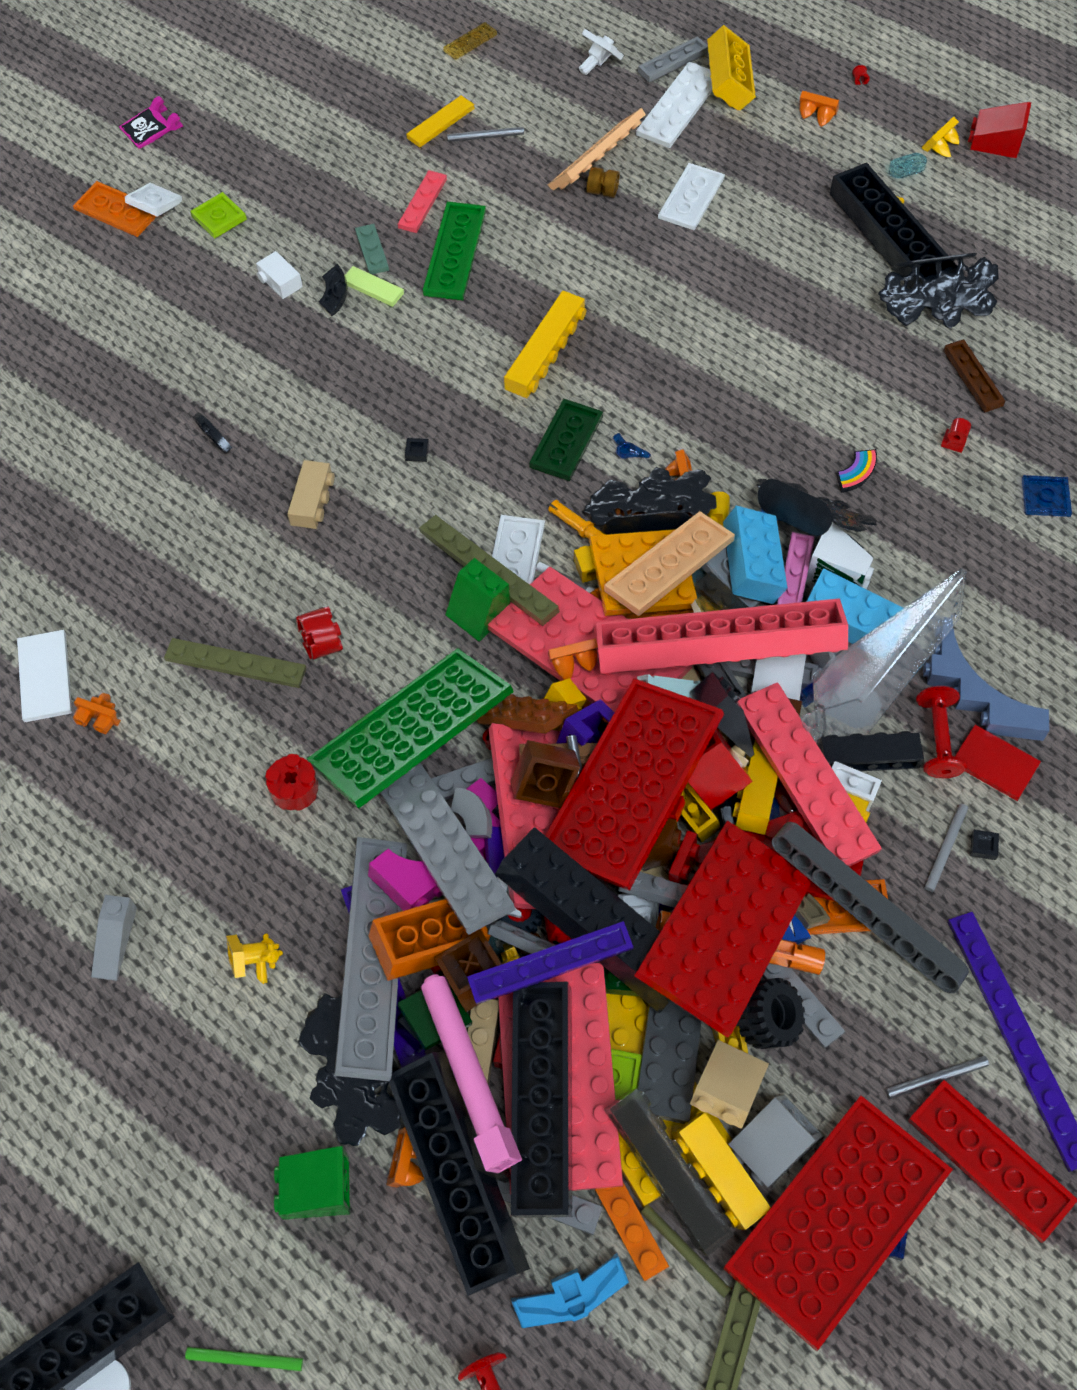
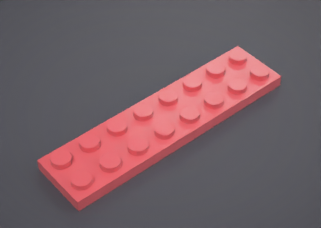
[738,682,882,867]

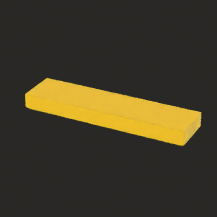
[406,95,475,147]

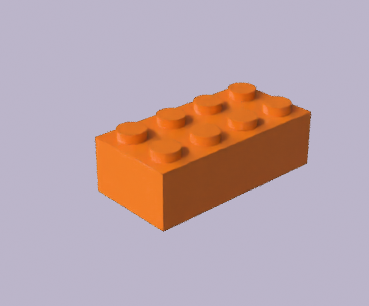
[368,899,491,981]

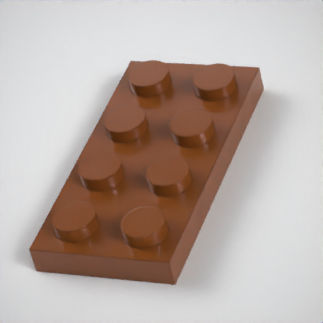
[477,694,579,734]

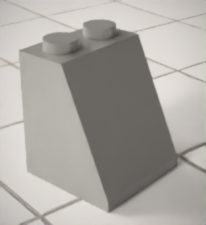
[728,1095,823,1187]

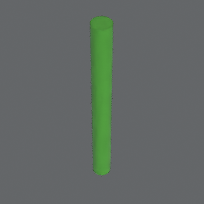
[185,1347,303,1371]

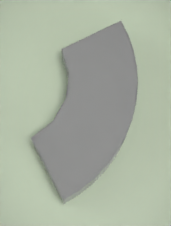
[451,788,492,838]

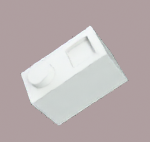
[256,251,303,299]

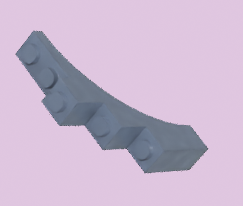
[923,615,1049,741]

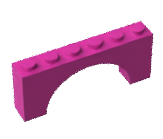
[368,778,501,911]

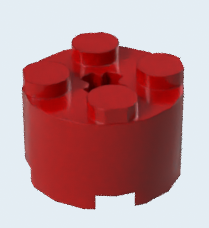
[296,606,343,660]
[265,754,319,811]

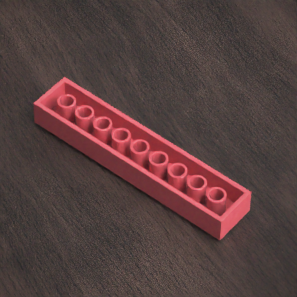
[596,598,848,674]

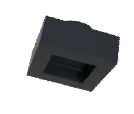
[405,438,429,462]
[970,829,999,860]

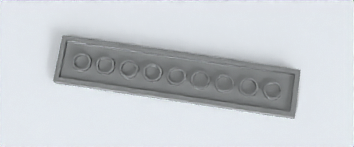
[380,763,516,935]
[334,837,407,1081]

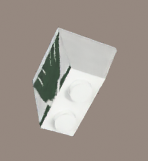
[806,522,874,590]

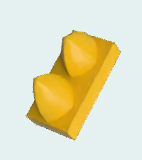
[921,117,959,157]

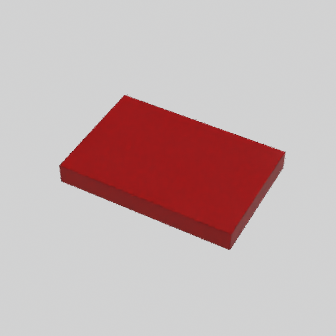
[955,725,1041,801]

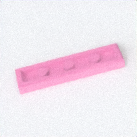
[777,532,815,605]

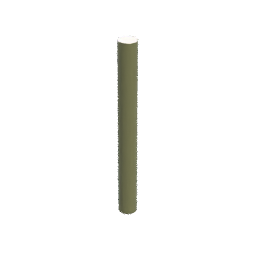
[641,1205,732,1298]

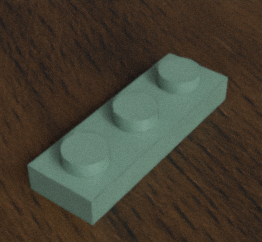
[355,224,389,274]

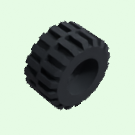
[736,978,805,1049]

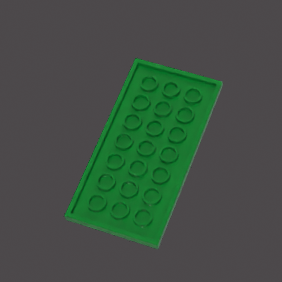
[307,648,514,809]

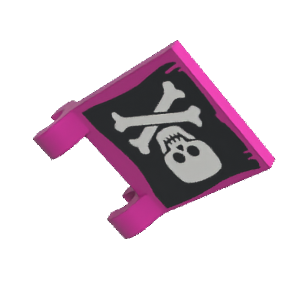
[119,96,183,149]

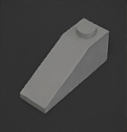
[91,895,137,981]

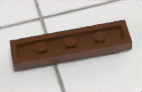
[943,339,1005,413]

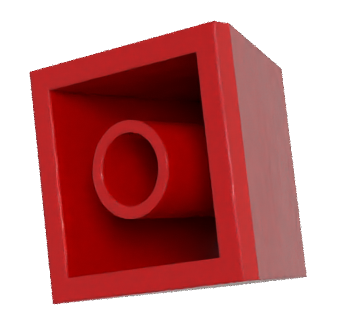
[968,102,1032,158]
[688,729,753,810]

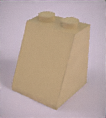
[690,1040,769,1129]

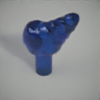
[613,433,651,459]

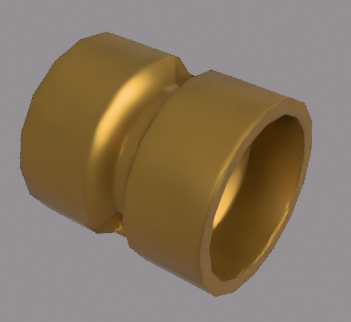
[587,167,620,198]

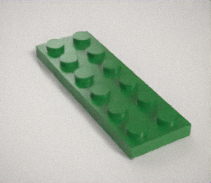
[423,201,486,301]

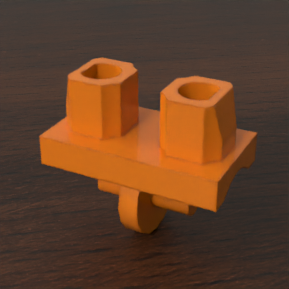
[73,693,121,735]

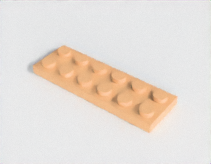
[548,108,646,190]
[604,511,735,616]

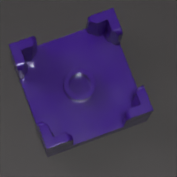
[556,699,615,746]

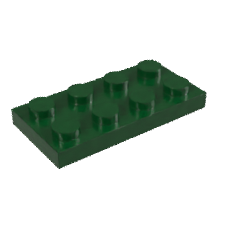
[529,398,603,481]

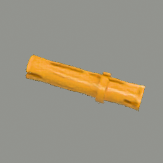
[548,500,606,540]

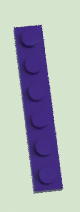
[467,921,633,1005]

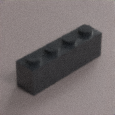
[819,731,924,771]

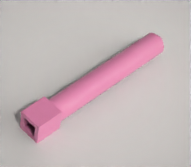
[421,974,522,1173]

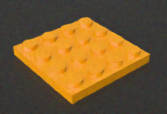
[589,529,697,616]

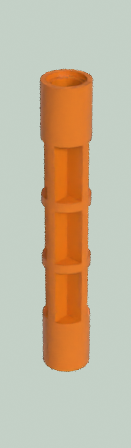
[656,910,825,975]

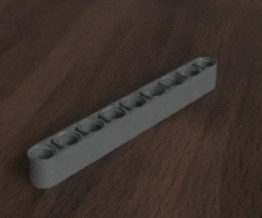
[772,822,969,993]

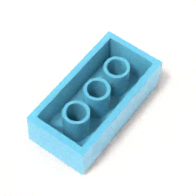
[723,505,787,604]
[806,568,909,659]

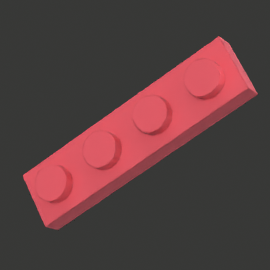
[398,170,447,233]

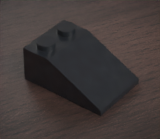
[691,672,754,757]

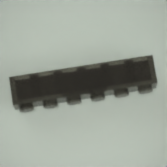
[604,1089,734,1256]

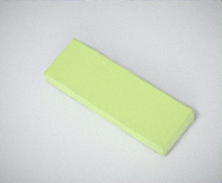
[345,266,404,307]

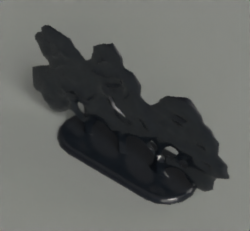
[878,253,999,328]
[583,466,717,535]
[756,479,877,536]
[298,993,401,1146]

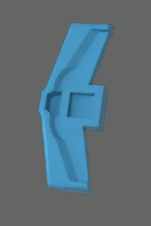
[511,1253,629,1328]

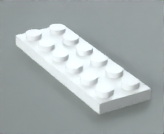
[636,62,712,148]

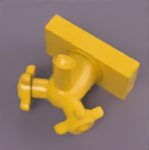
[226,933,283,984]

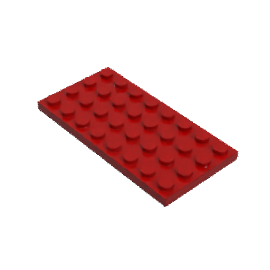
[545,678,724,891]
[634,820,812,1038]
[723,1095,953,1352]

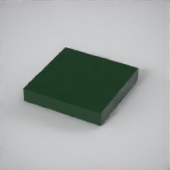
[398,985,473,1051]

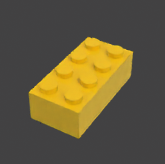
[707,25,756,110]

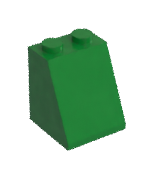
[445,558,510,642]
[274,1146,350,1220]

